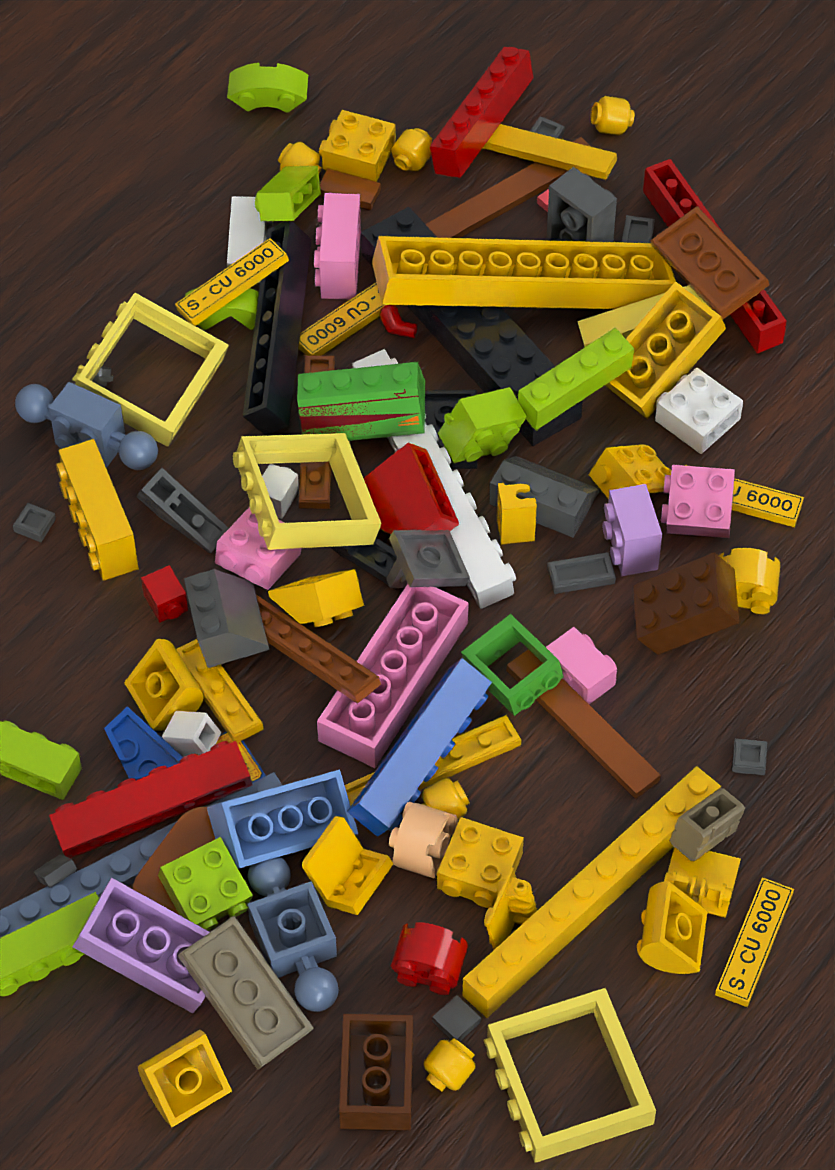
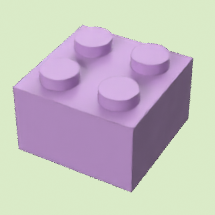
[603,484,662,576]

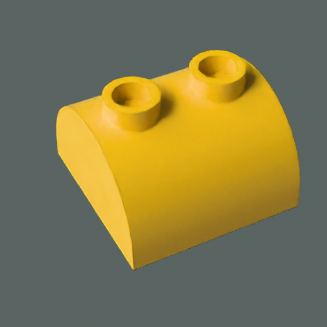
[124,639,203,731]
[637,881,708,974]
[138,1030,232,1127]

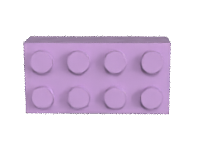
[72,878,210,1013]

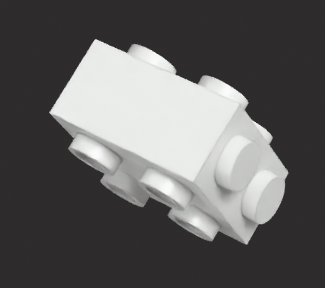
[655,368,743,454]

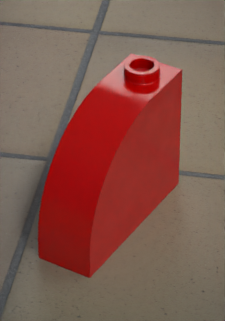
[364,442,459,534]

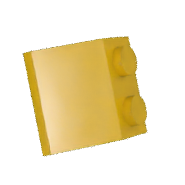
[268,569,364,627]

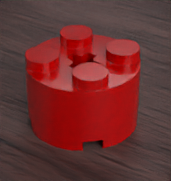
[391,922,468,995]

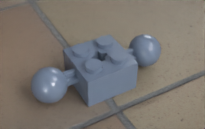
[15,382,158,470]
[247,857,339,1012]

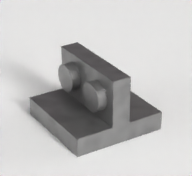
[386,530,470,588]

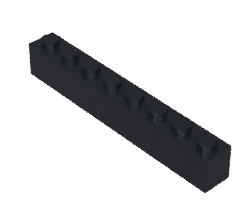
[243,221,312,435]

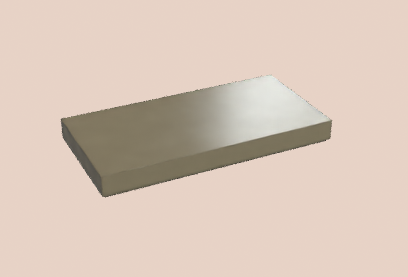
[177,916,314,1070]

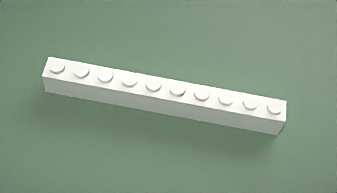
[352,349,516,609]

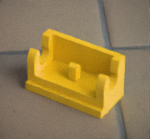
[497,483,537,545]

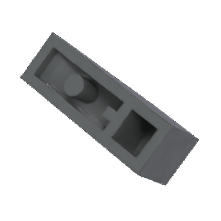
[136,468,229,553]

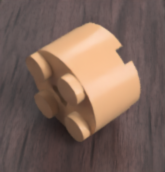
[389,802,458,878]

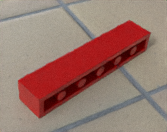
[430,47,534,178]
[49,741,253,858]

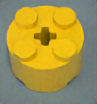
[719,548,780,614]

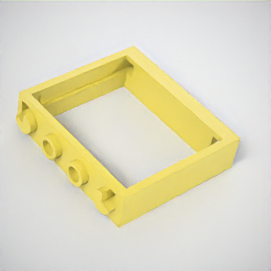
[72,293,229,447]
[233,433,382,550]
[483,988,656,1163]

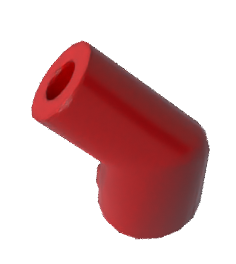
[380,305,418,338]

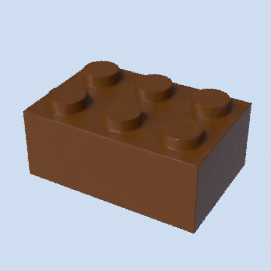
[633,552,739,655]
[339,1014,413,1130]

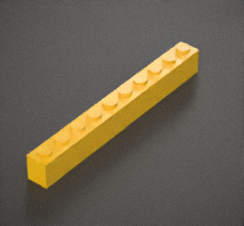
[463,766,721,1018]

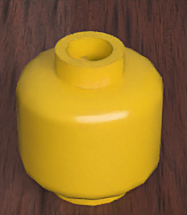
[591,96,635,135]
[391,128,432,171]
[278,142,322,173]
[422,778,470,819]
[424,1038,475,1092]

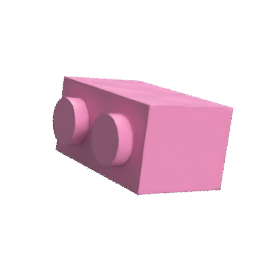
[546,627,617,704]

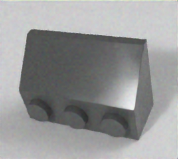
[489,456,599,538]
[184,569,270,668]

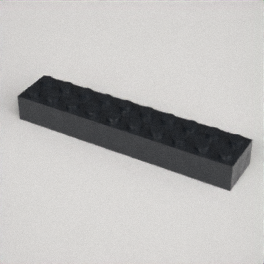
[361,207,583,446]

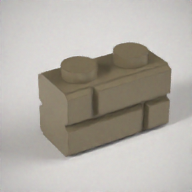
[669,788,745,861]

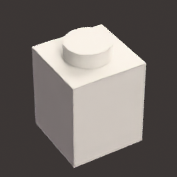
[262,464,299,519]
[162,711,221,757]

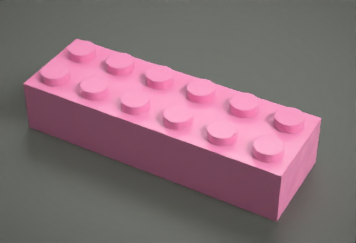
[317,584,468,768]

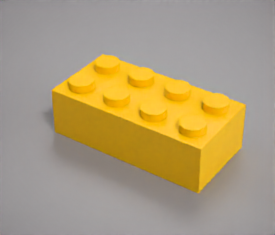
[605,281,726,419]
[56,439,139,581]

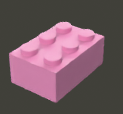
[314,193,361,300]

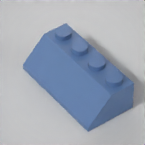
[207,770,358,869]

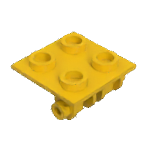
[664,847,741,918]
[484,867,537,950]

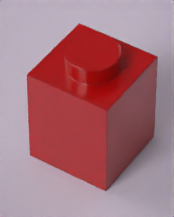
[141,565,188,623]

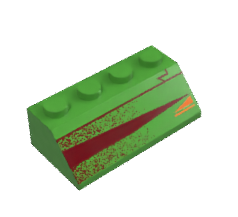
[297,362,425,441]

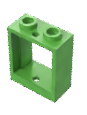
[461,614,564,716]

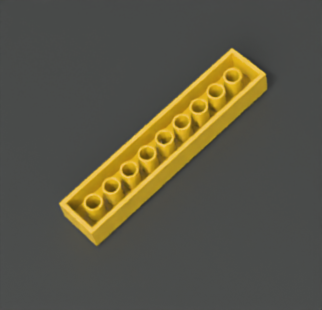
[372,236,676,309]

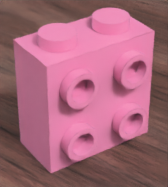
[661,465,735,538]
[215,507,302,590]

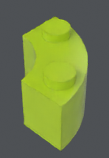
[227,63,309,113]

